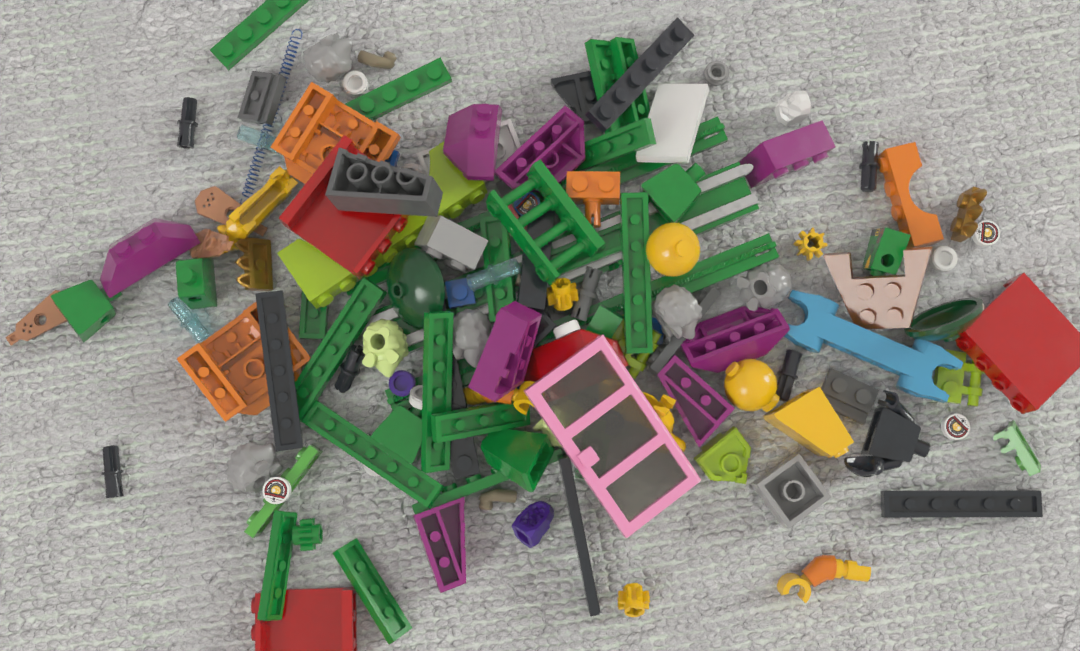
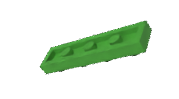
[244,445,323,538]

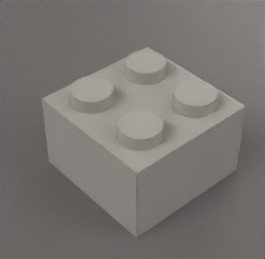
[414,216,488,272]
[751,453,832,529]

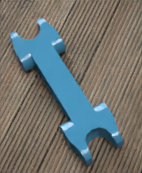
[784,290,963,403]

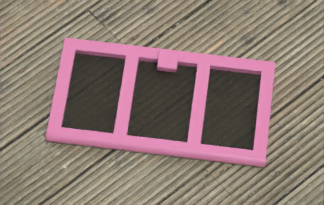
[524,334,701,538]

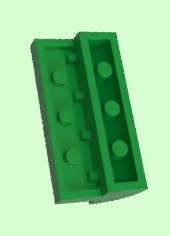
[584,37,650,134]

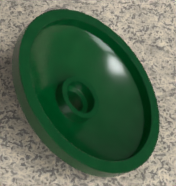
[386,247,445,327]
[903,298,985,342]

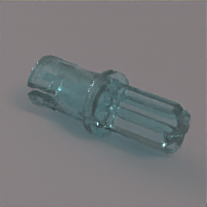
[237,125,283,156]
[467,258,520,291]
[168,297,211,344]

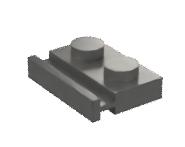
[237,71,287,126]
[821,369,879,425]

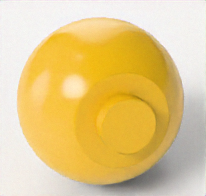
[646,223,700,277]
[724,359,779,412]

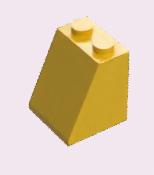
[763,387,854,458]

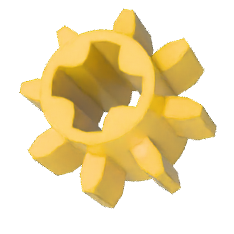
[793,227,828,261]
[546,278,579,311]
[617,583,650,617]

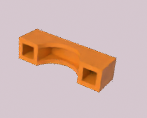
[878,142,944,248]

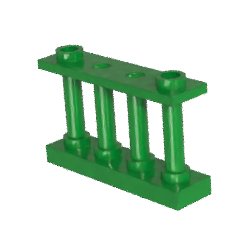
[486,160,605,286]

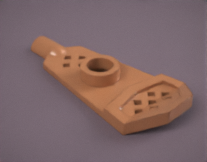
[195,186,268,237]
[189,229,233,259]
[5,290,67,346]

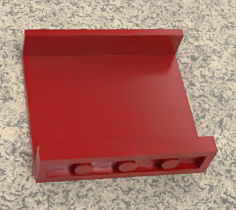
[279,135,409,279]
[955,272,1080,414]
[251,587,357,651]

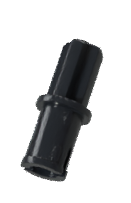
[177,97,198,149]
[859,141,880,192]
[335,344,365,393]
[776,349,803,402]
[102,445,124,498]

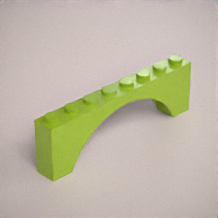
[277,141,488,309]

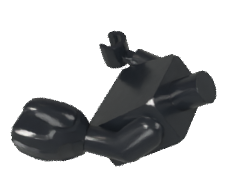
[844,390,930,477]

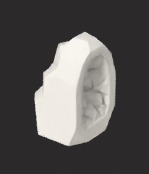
[775,91,811,126]

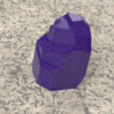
[512,501,554,548]

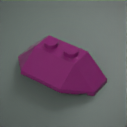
[443,103,502,181]
[495,106,585,193]
[100,218,201,298]
[681,306,790,373]

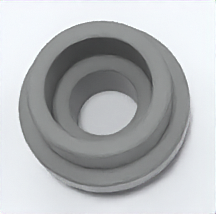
[704,61,729,86]

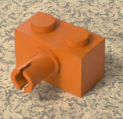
[566,171,620,228]

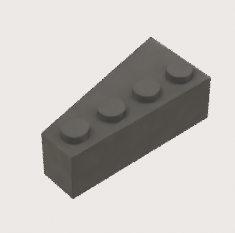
[325,148,443,217]

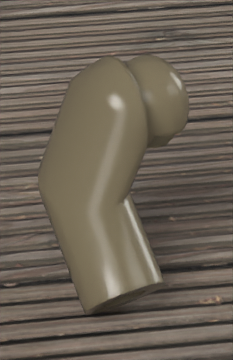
[357,50,397,69]
[478,488,517,510]

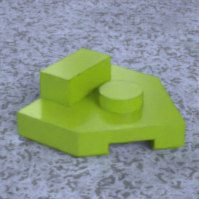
[693,426,751,484]

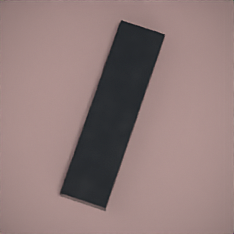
[517,205,555,312]

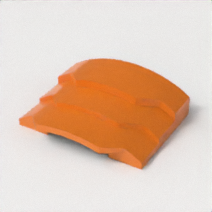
[270,82,401,184]
[177,302,311,422]

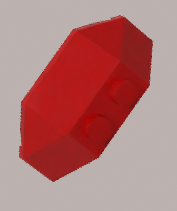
[524,329,628,402]

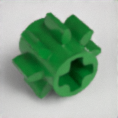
[292,518,323,551]

